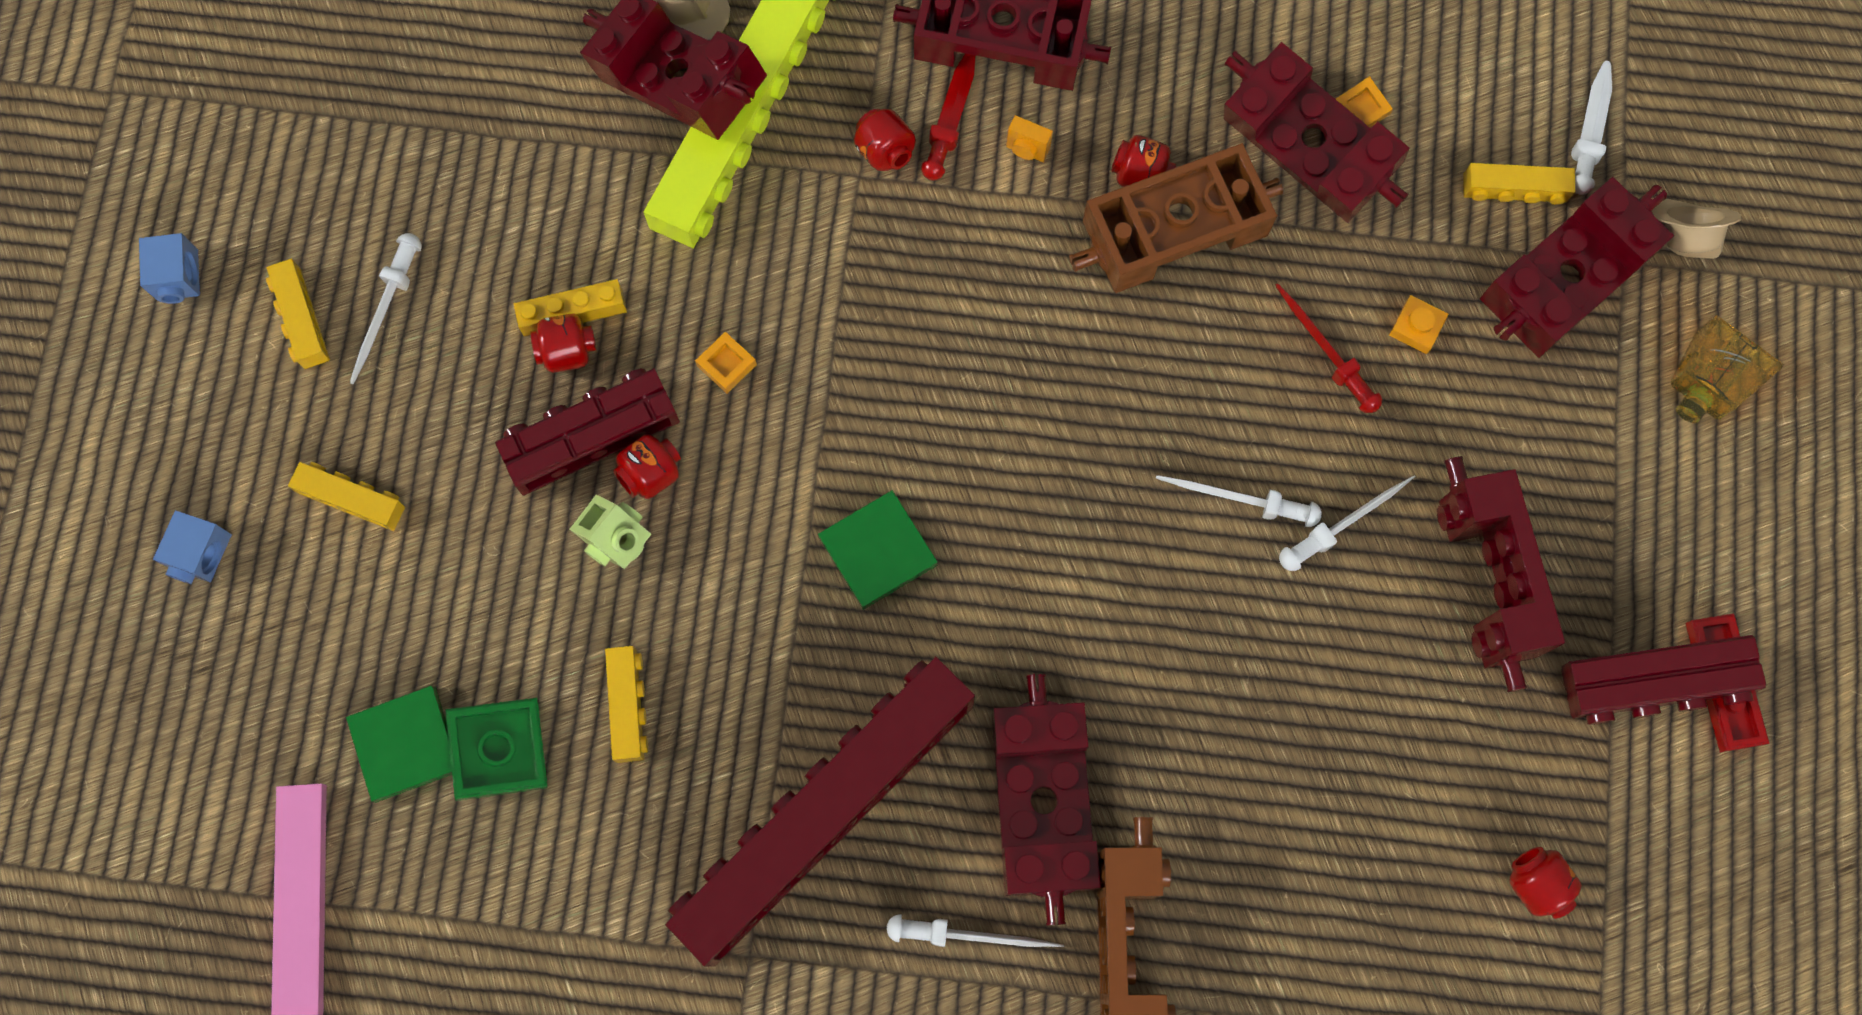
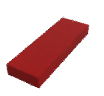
[1685,613,1770,753]

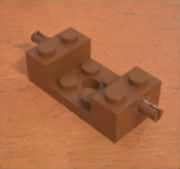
[1069,143,1283,294]
[1097,817,1176,1015]

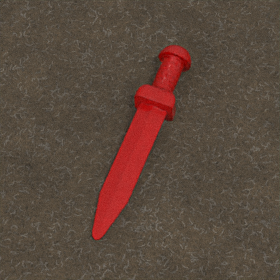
[921,54,976,181]
[1275,283,1382,413]

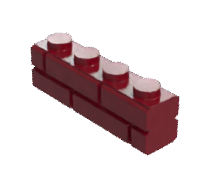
[495,368,680,496]
[1561,635,1766,725]

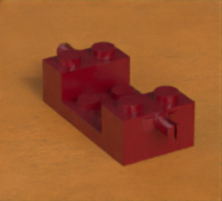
[580,0,767,140]
[893,0,1112,91]
[1224,42,1410,223]
[1479,177,1674,358]
[1437,456,1565,692]
[992,674,1101,926]

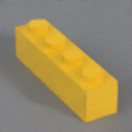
[1463,163,1576,205]
[266,258,330,369]
[513,279,627,337]
[288,462,406,531]
[605,646,649,763]

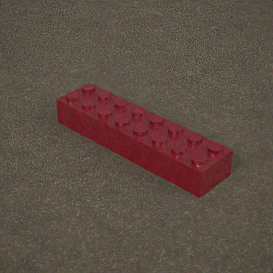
[665,657,975,967]

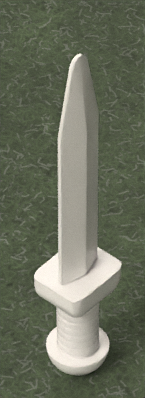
[1571,61,1612,195]
[350,233,422,384]
[1279,475,1416,571]
[1156,476,1322,527]
[886,914,1064,947]

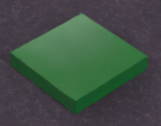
[818,490,938,610]
[346,685,452,803]
[445,698,548,801]

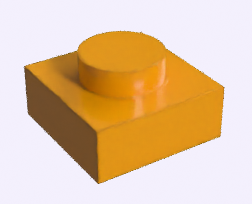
[1336,76,1393,127]
[1006,115,1053,163]
[1389,295,1449,354]
[695,332,757,394]

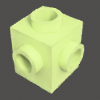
[569,495,651,569]

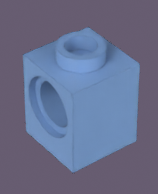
[139,233,200,304]
[153,510,232,584]

